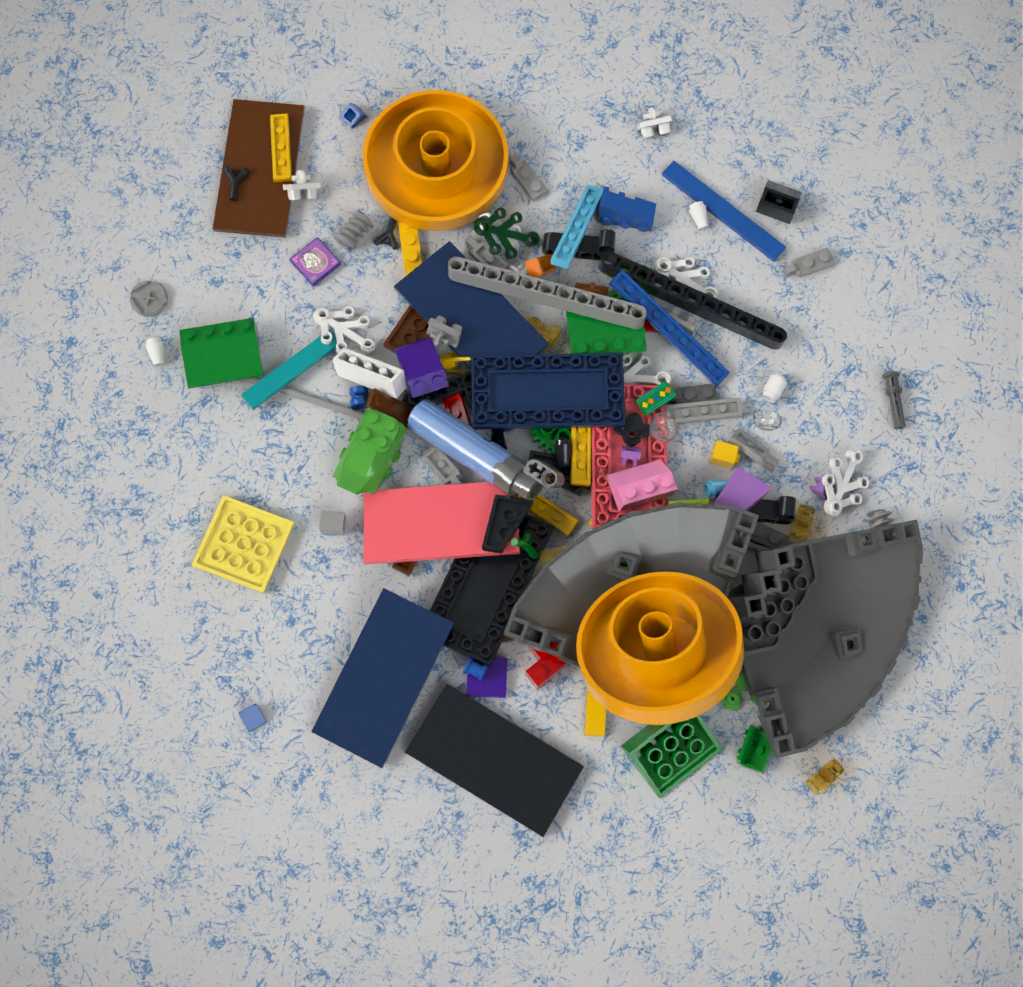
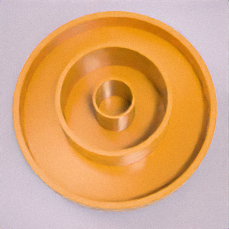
[362,90,509,231]
[576,572,744,725]

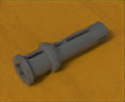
[882,371,906,429]

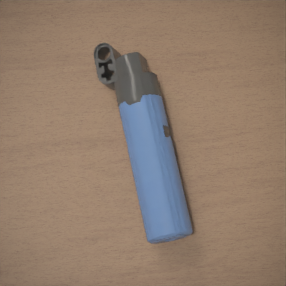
[407,399,565,500]

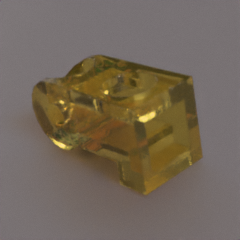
[527,317,562,349]
[788,503,815,542]
[804,758,845,796]

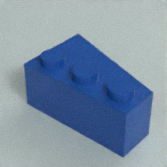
[598,186,656,232]

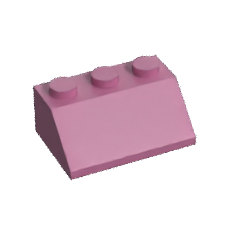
[606,460,678,512]

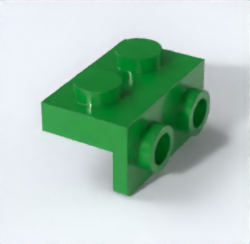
[736,725,772,774]

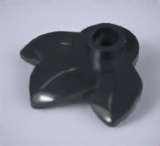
[614,412,652,447]

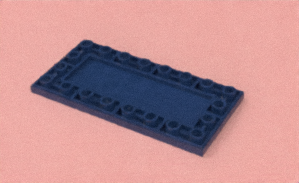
[394,241,549,369]
[471,353,626,430]
[311,588,455,768]

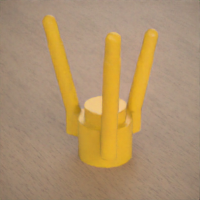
[440,352,471,374]

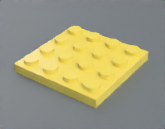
[191,495,295,594]

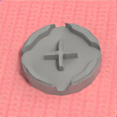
[130,281,168,317]

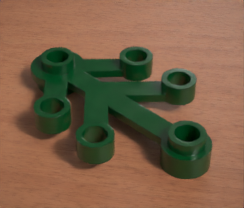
[473,207,540,260]

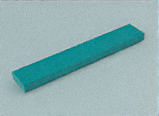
[241,329,337,410]

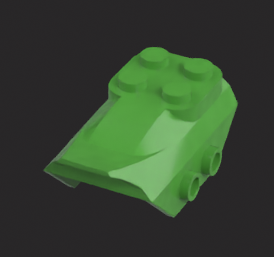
[332,409,407,495]

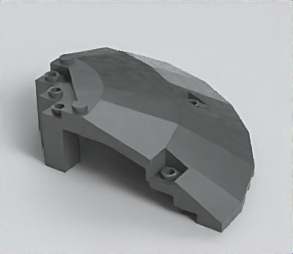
[504,502,759,668]
[728,519,923,758]

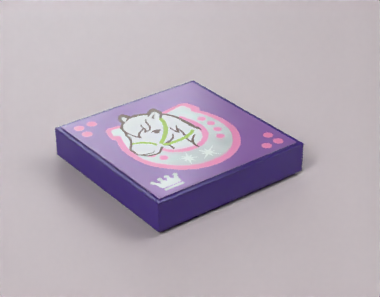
[289,237,341,287]

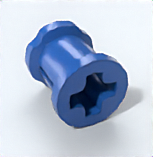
[463,657,488,681]

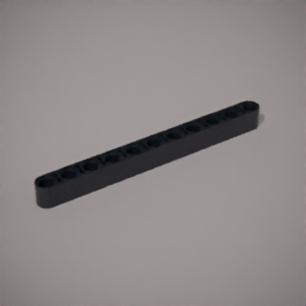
[598,251,787,350]

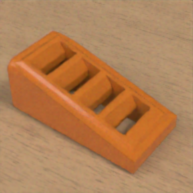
[525,254,556,278]

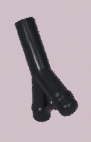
[223,166,250,201]
[373,217,399,250]

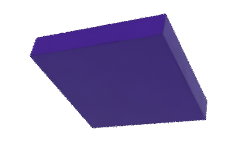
[466,657,508,698]

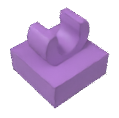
[621,445,641,467]
[810,474,835,501]

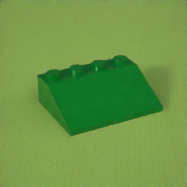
[566,298,647,354]
[179,318,263,389]
[621,715,722,798]

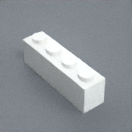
[332,348,408,398]

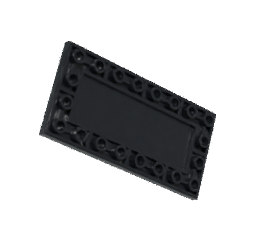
[430,515,554,667]
[405,684,584,837]

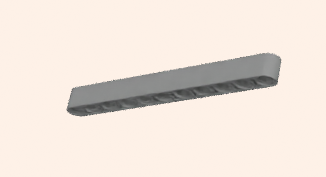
[448,257,646,329]

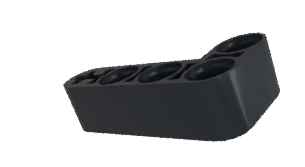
[542,229,616,261]
[408,372,472,409]
[748,496,796,525]

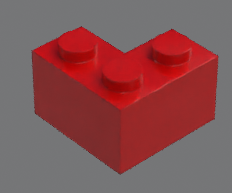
[525,642,568,690]

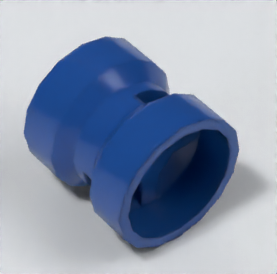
[349,385,368,410]

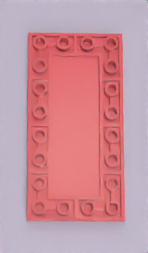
[591,384,668,529]
[363,482,520,565]

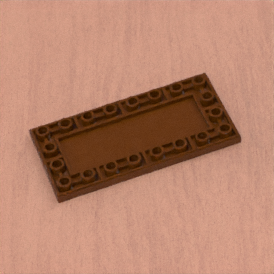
[212,99,305,238]

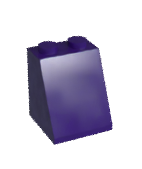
[395,338,449,398]

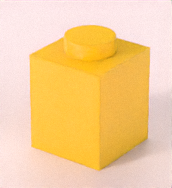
[709,440,740,469]

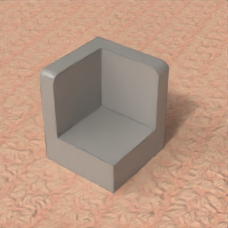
[319,511,346,536]

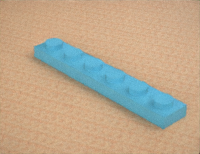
[551,184,603,269]

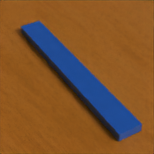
[662,160,786,262]
[609,270,730,387]

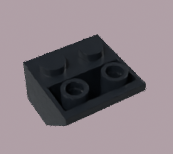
[756,180,802,224]

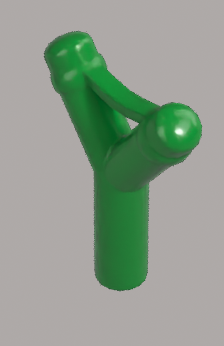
[511,533,538,559]

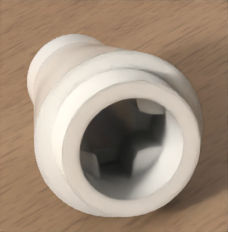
[689,201,709,230]
[145,337,164,366]

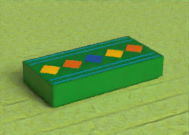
[635,381,677,417]

